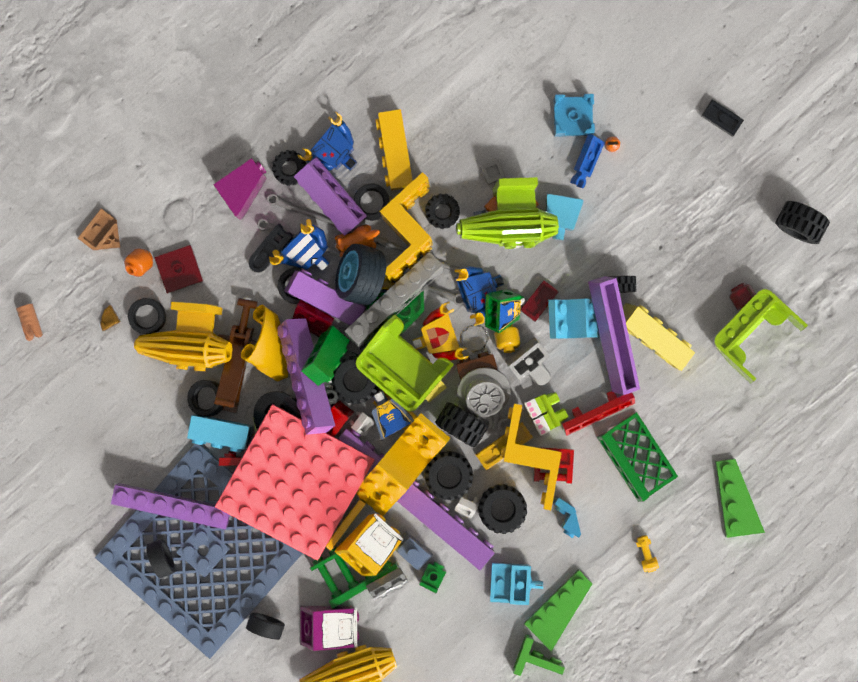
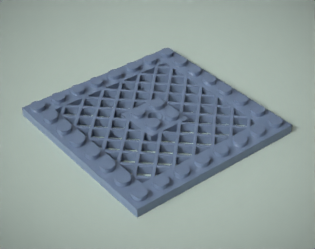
[95,444,303,659]

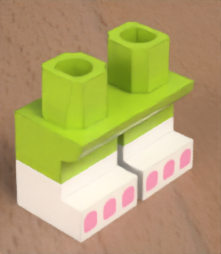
[523,392,568,436]

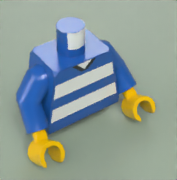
[269,219,330,271]

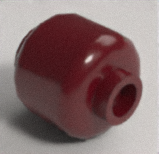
[729,283,756,311]

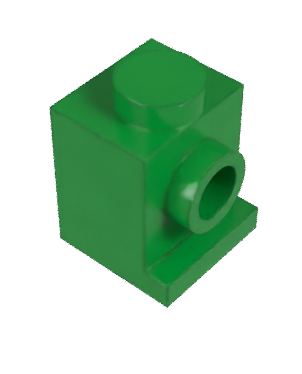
[419,561,446,593]

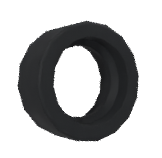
[354,183,390,221]
[277,267,313,304]
[127,298,166,334]
[187,380,224,417]
[146,539,175,578]
[246,613,285,640]

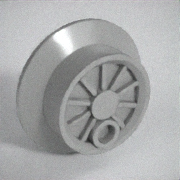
[457,367,511,417]

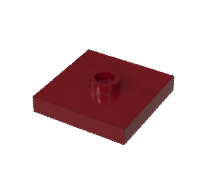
[154,245,204,294]

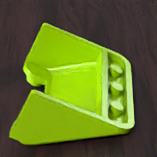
[356,314,454,411]

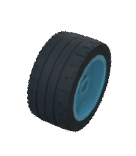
[335,244,386,305]

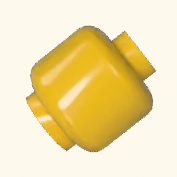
[494,324,521,353]

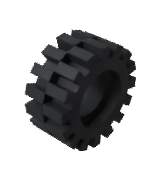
[272,150,307,186]
[425,193,460,229]
[608,276,637,293]

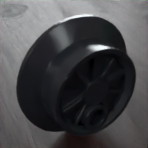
[253,391,302,430]

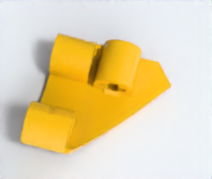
[241,305,288,382]

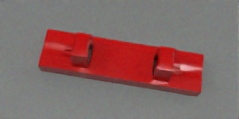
[562,391,635,436]

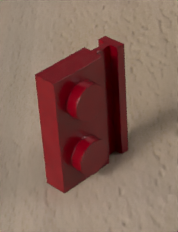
[292,300,334,337]

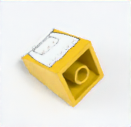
[334,514,403,576]

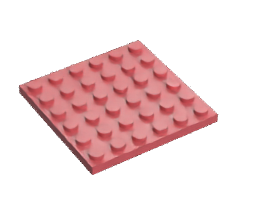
[215,404,375,561]

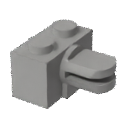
[505,337,551,385]

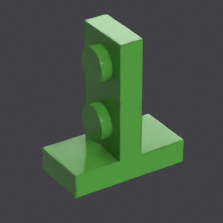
[513,634,565,676]

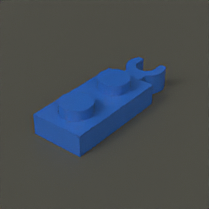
[570,134,605,189]

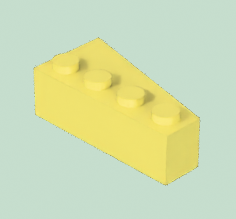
[623,303,695,371]

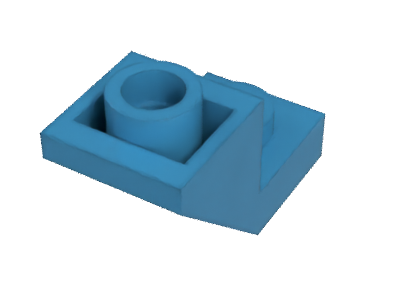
[553,496,581,538]

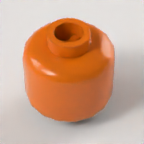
[124,248,153,277]

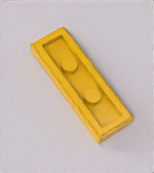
[475,422,533,470]
[326,499,366,550]

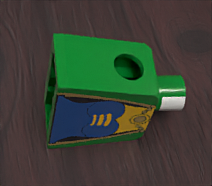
[485,289,525,333]

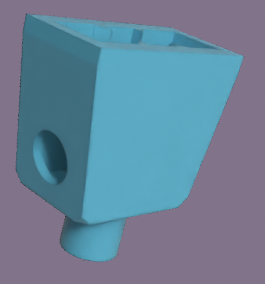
[546,194,584,240]

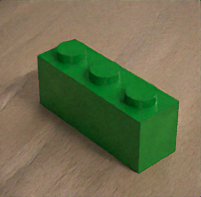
[301,326,350,386]

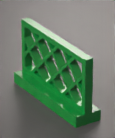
[597,412,678,502]

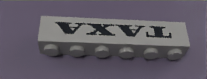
[345,252,444,349]

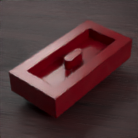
[520,280,559,322]

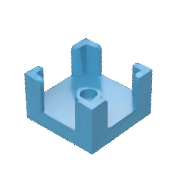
[554,94,595,137]

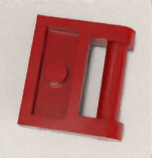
[533,447,574,484]

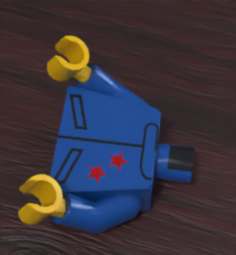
[298,111,357,171]
[454,266,504,326]

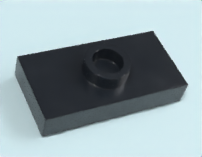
[701,99,744,137]

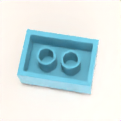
[187,414,254,453]

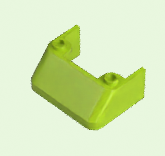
[714,289,808,384]

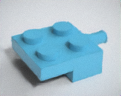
[490,563,543,605]

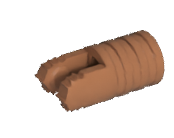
[16,303,43,341]

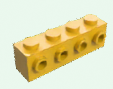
[375,109,413,191]

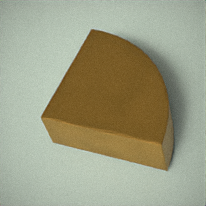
[101,305,121,331]

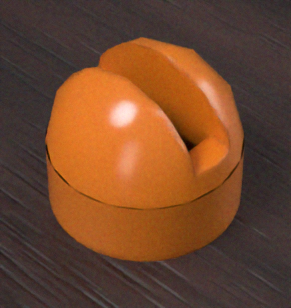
[604,136,620,152]

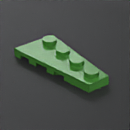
[715,459,765,538]
[524,569,592,651]

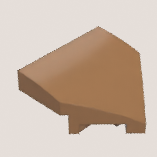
[78,208,120,250]

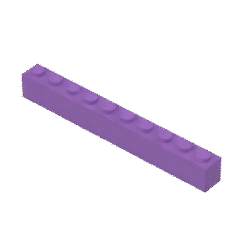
[338,428,495,570]

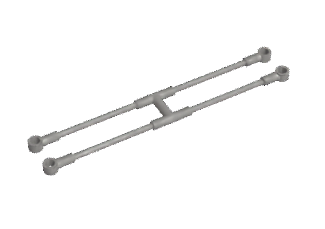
[257,194,464,306]

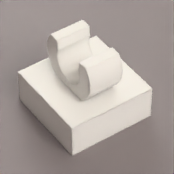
[349,412,375,437]
[454,493,478,518]

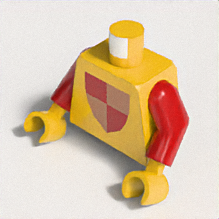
[412,301,468,361]

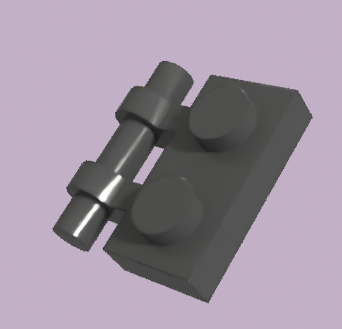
[366,567,408,600]

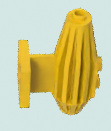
[134,302,233,371]
[299,644,397,682]

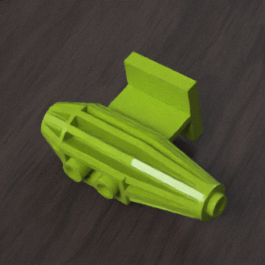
[456,177,559,249]

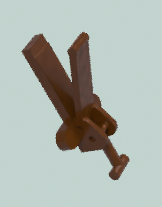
[214,298,258,413]

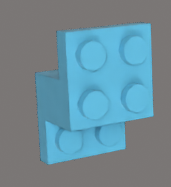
[548,298,600,339]

